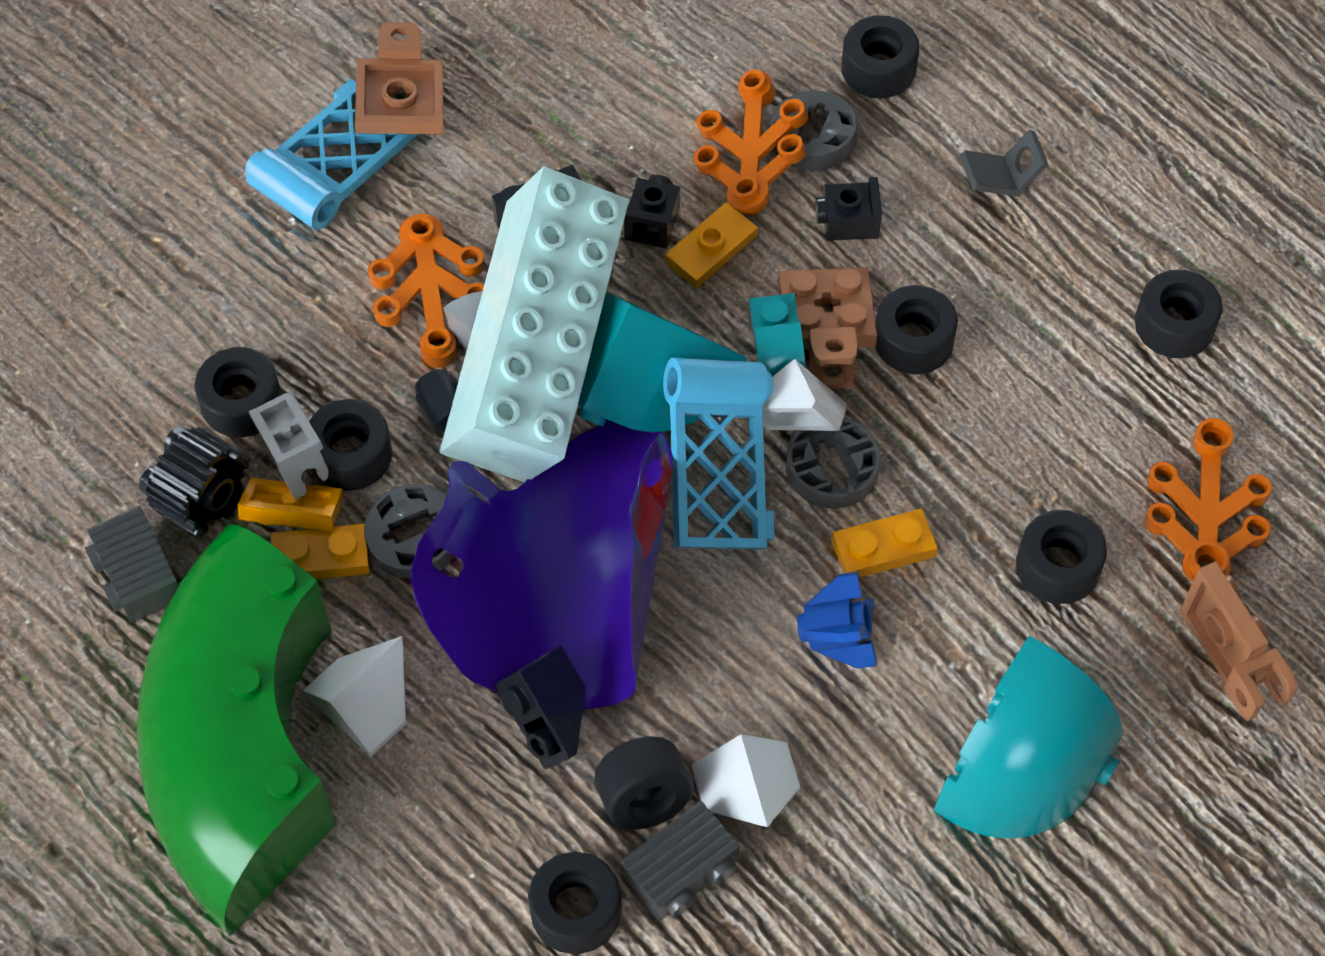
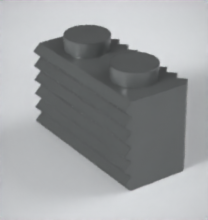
[85,506,179,622]
[620,801,739,921]

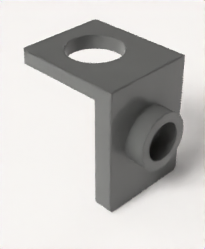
[960,130,1048,197]

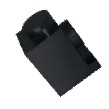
[624,175,680,249]
[815,177,882,241]

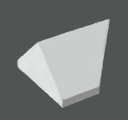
[762,359,847,431]
[303,636,407,757]
[691,734,800,827]

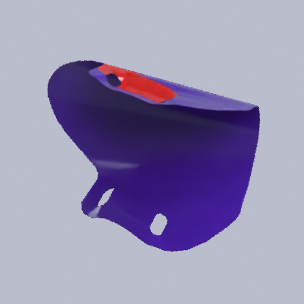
[411,421,673,709]

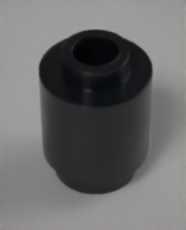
[415,369,458,438]

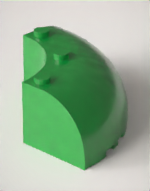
[137,525,336,936]

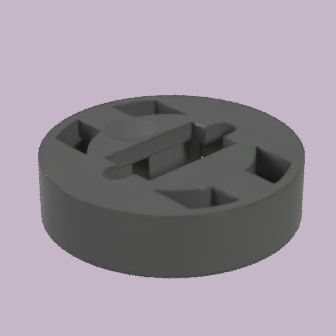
[770,91,857,174]
[786,417,881,508]
[364,484,455,579]

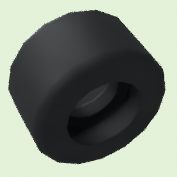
[841,15,919,98]
[1134,270,1223,358]
[875,285,958,375]
[194,347,282,438]
[309,399,393,491]
[1016,510,1107,604]
[594,736,693,830]
[528,851,622,955]

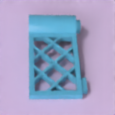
[245,79,419,230]
[663,358,774,549]

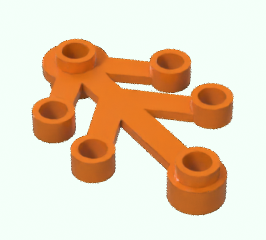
[693,70,808,216]
[368,214,485,368]
[1144,418,1272,583]

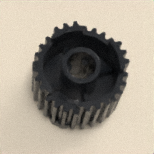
[139,425,251,537]

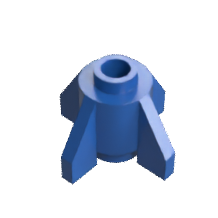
[797,571,878,669]

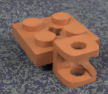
[355,22,443,135]
[778,267,877,389]
[1180,561,1298,721]

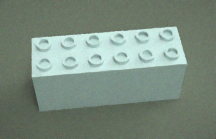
[439,166,629,482]

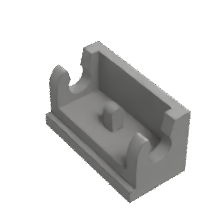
[248,391,328,500]

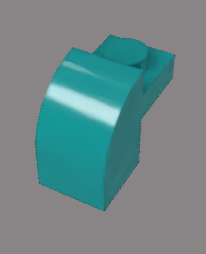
[749,293,806,377]

